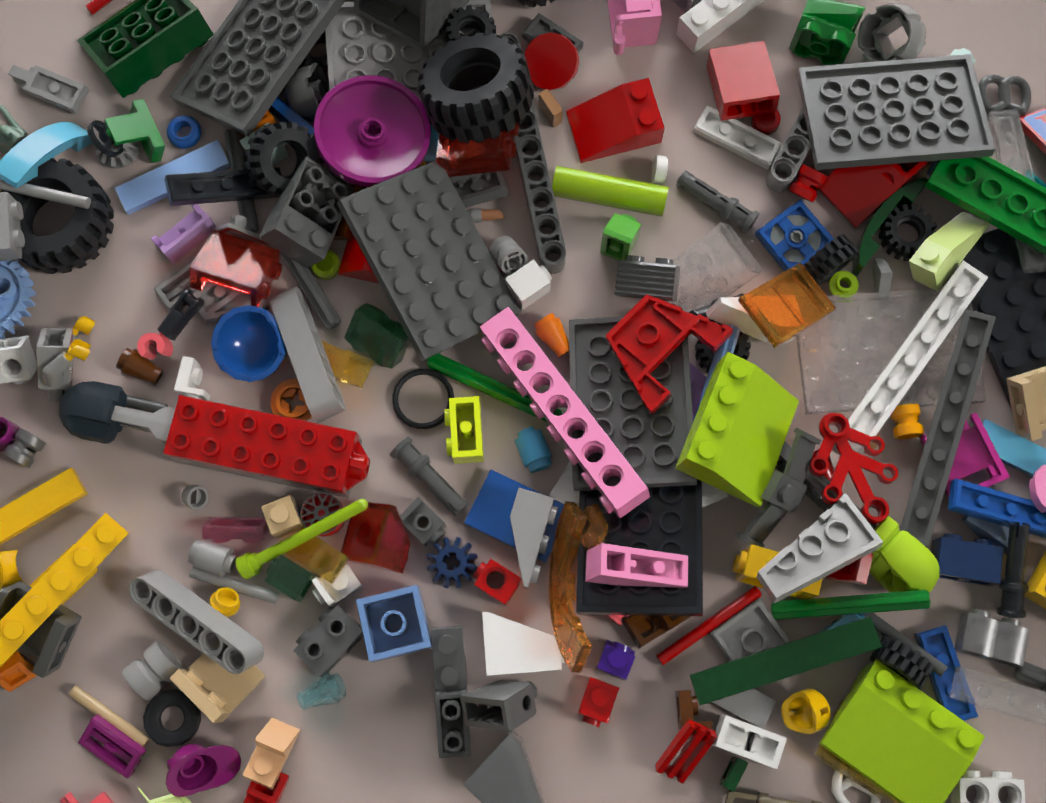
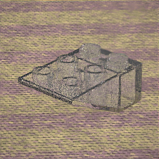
[671,222,763,313]

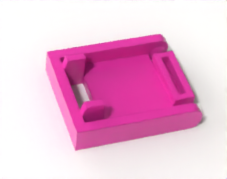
[919,412,1010,499]

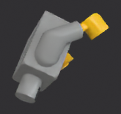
[36,316,95,402]

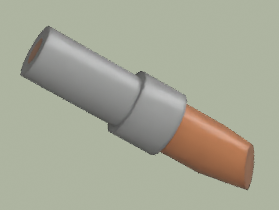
[467,208,505,223]

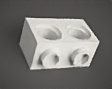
[0,335,37,384]
[712,715,787,769]
[950,770,1025,803]

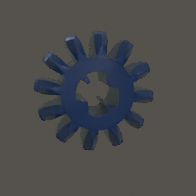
[427,537,478,589]

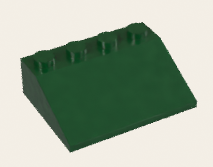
[77,0,214,98]

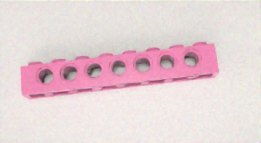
[479,307,650,518]

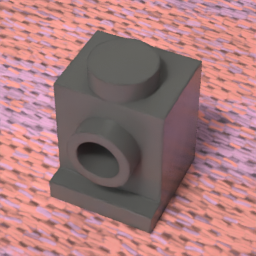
[397,497,447,547]

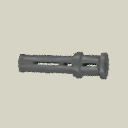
[676,170,760,234]
[390,437,468,517]

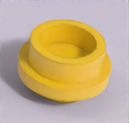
[209,587,241,617]

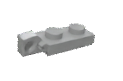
[8,65,89,114]

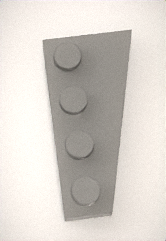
[756,493,883,603]

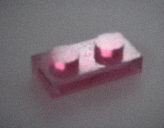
[202,517,269,543]

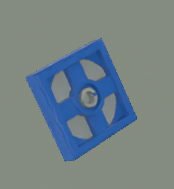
[754,199,834,279]

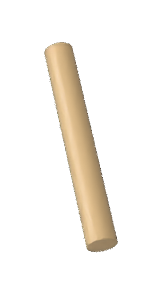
[69,685,150,748]

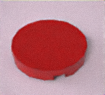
[524,32,579,91]

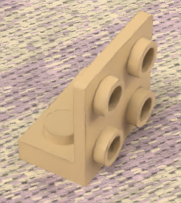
[169,653,265,723]

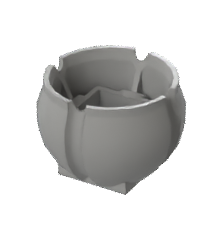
[857,3,926,62]

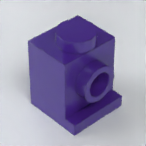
[595,640,636,680]

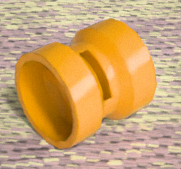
[890,404,924,440]

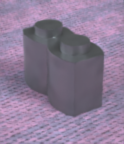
[954,609,1030,667]

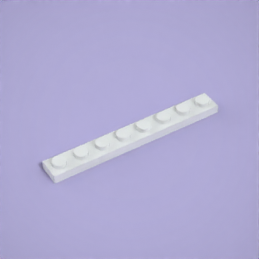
[832,261,988,456]

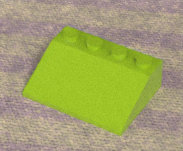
[675,352,799,508]
[819,659,985,803]

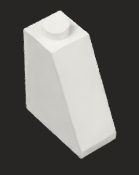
[482,612,567,676]

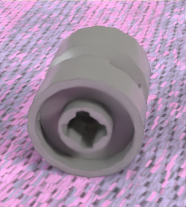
[122,640,183,700]

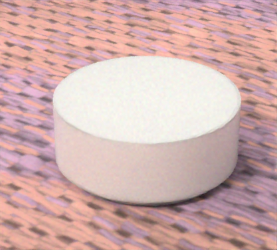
[651,155,668,185]

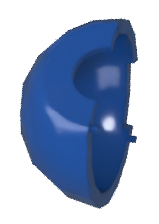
[211,305,286,382]

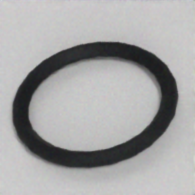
[392,369,454,429]

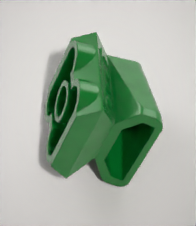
[789,0,866,66]

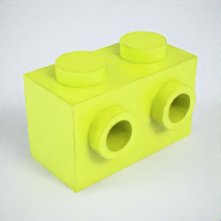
[444,396,484,464]

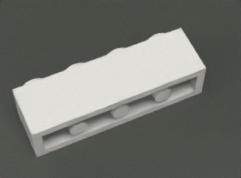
[676,0,764,53]

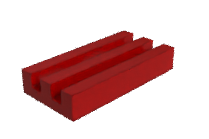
[655,719,717,784]

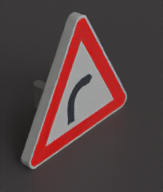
[211,215,270,245]

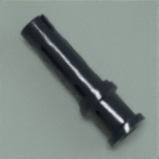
[997,521,1030,618]

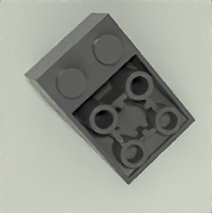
[259,157,354,268]

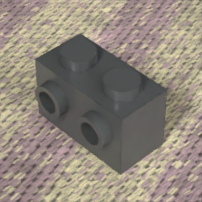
[293,605,364,678]

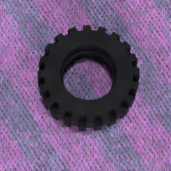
[417,33,534,143]
[0,157,114,274]

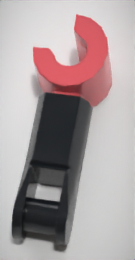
[137,289,204,360]

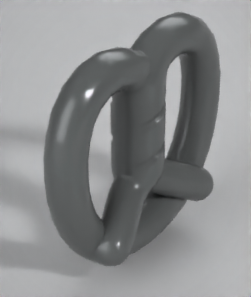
[978,74,1031,121]

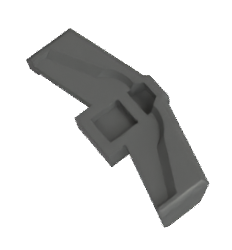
[737,428,821,548]

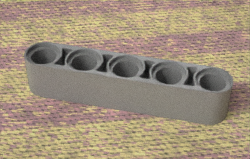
[766,108,811,193]
[270,286,346,423]
[129,570,264,674]

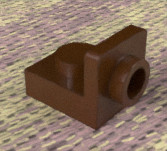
[675,690,713,735]

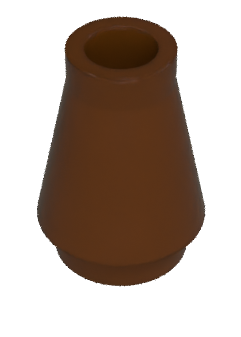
[116,348,164,385]

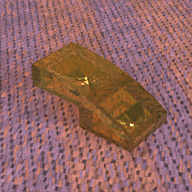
[321,340,374,388]
[286,527,350,584]

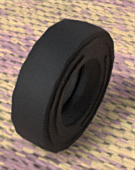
[143,690,201,747]

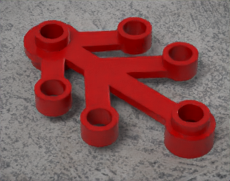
[808,413,899,524]

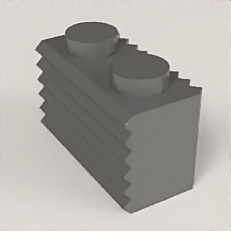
[614,255,681,302]

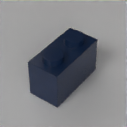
[931,533,1003,587]

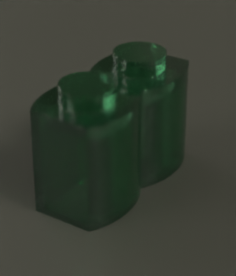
[344,303,410,369]

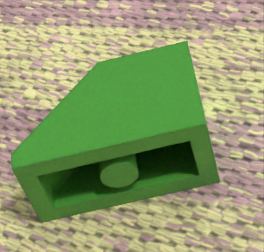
[600,213,641,261]

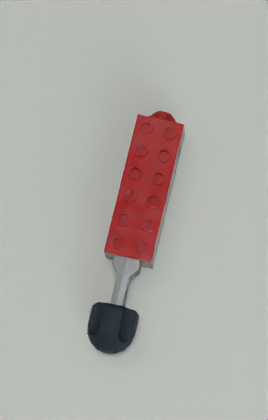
[59,381,370,498]

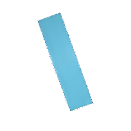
[0,122,92,188]

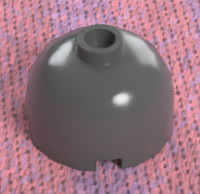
[283,63,329,122]

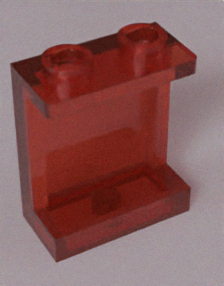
[435,123,519,177]
[189,230,283,307]

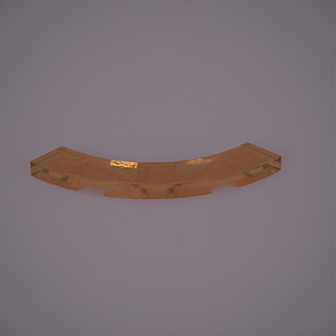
[549,501,592,673]

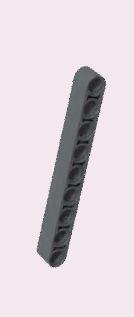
[499,33,566,274]

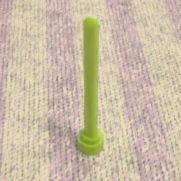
[235,499,368,580]

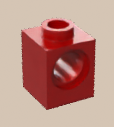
[473,558,522,606]

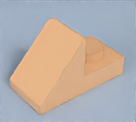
[242,718,300,790]

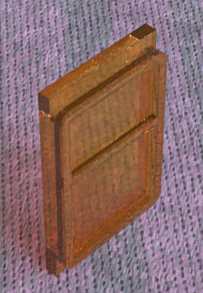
[738,263,836,348]

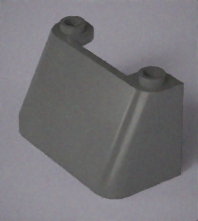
[463,730,545,803]

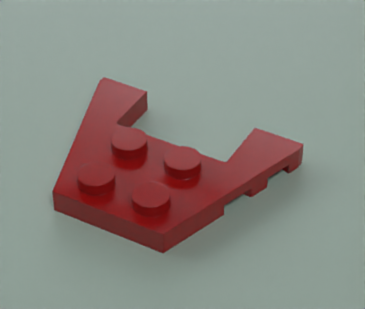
[606,294,733,415]

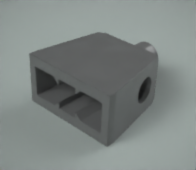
[460,680,538,732]

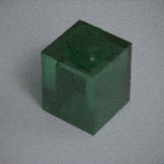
[265,554,317,602]

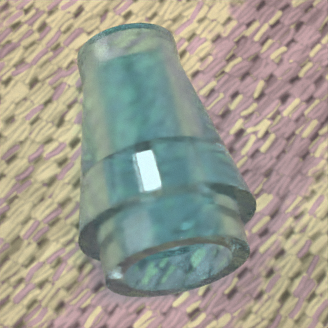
[297,673,346,710]

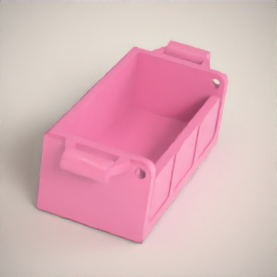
[607,0,662,55]

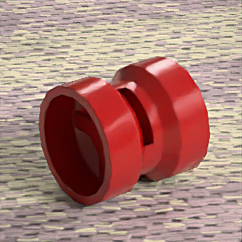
[788,164,827,203]

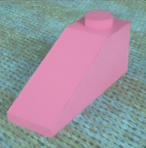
[585,543,688,588]

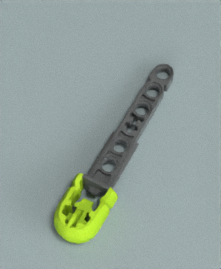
[775,441,940,592]

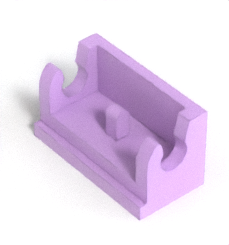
[151,204,216,264]

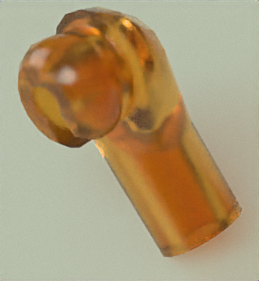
[580,504,609,549]

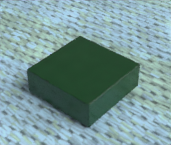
[719,756,748,792]

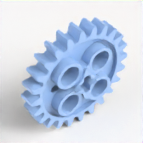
[0,260,36,339]

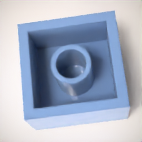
[356,585,432,663]

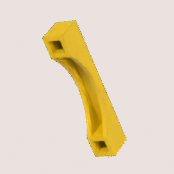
[0,512,129,668]

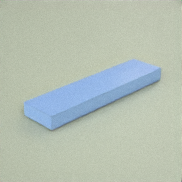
[115,140,231,215]

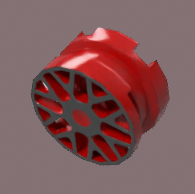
[300,492,345,537]

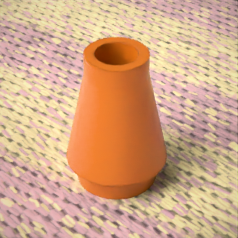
[533,313,569,358]

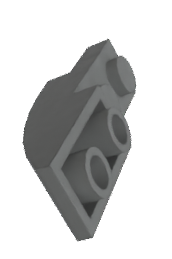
[431,625,471,758]

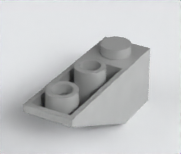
[510,488,558,589]

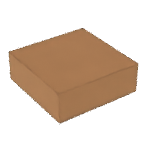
[538,89,562,128]

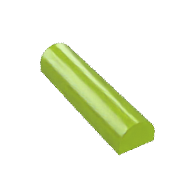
[552,166,669,217]

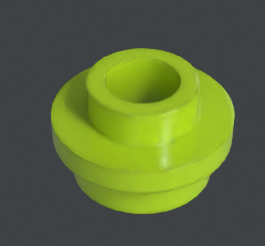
[829,271,859,300]

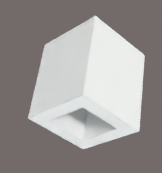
[505,259,552,310]

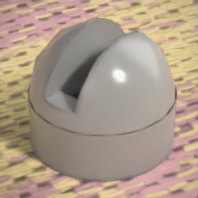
[181,485,209,510]

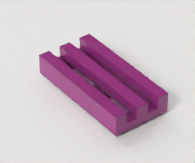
[78,715,147,779]

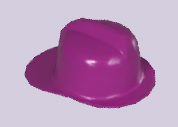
[165,743,241,797]

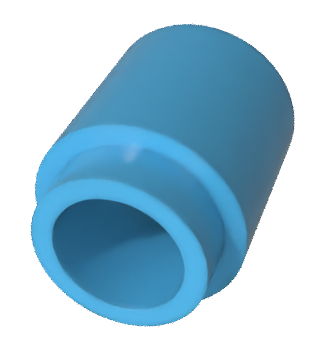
[514,427,552,473]

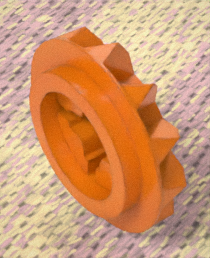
[270,378,312,421]

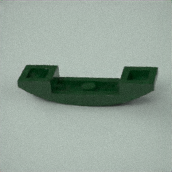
[852,177,928,277]

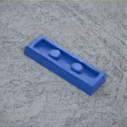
[914,625,978,721]

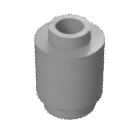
[188,539,237,577]

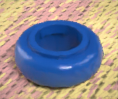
[167,115,202,149]

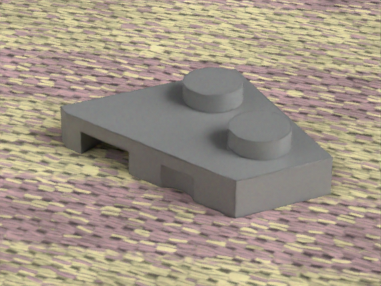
[193,263,270,323]

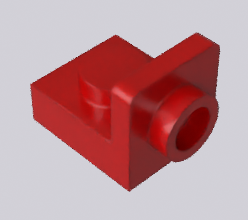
[578,677,619,728]

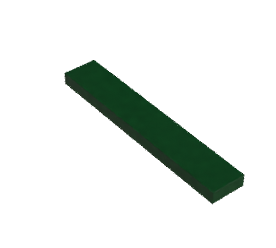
[689,616,882,706]

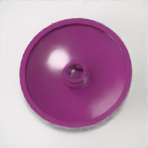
[314,75,431,187]

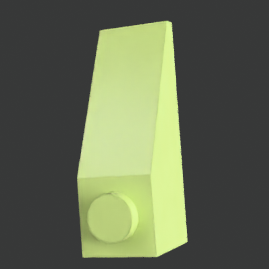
[909,211,989,291]

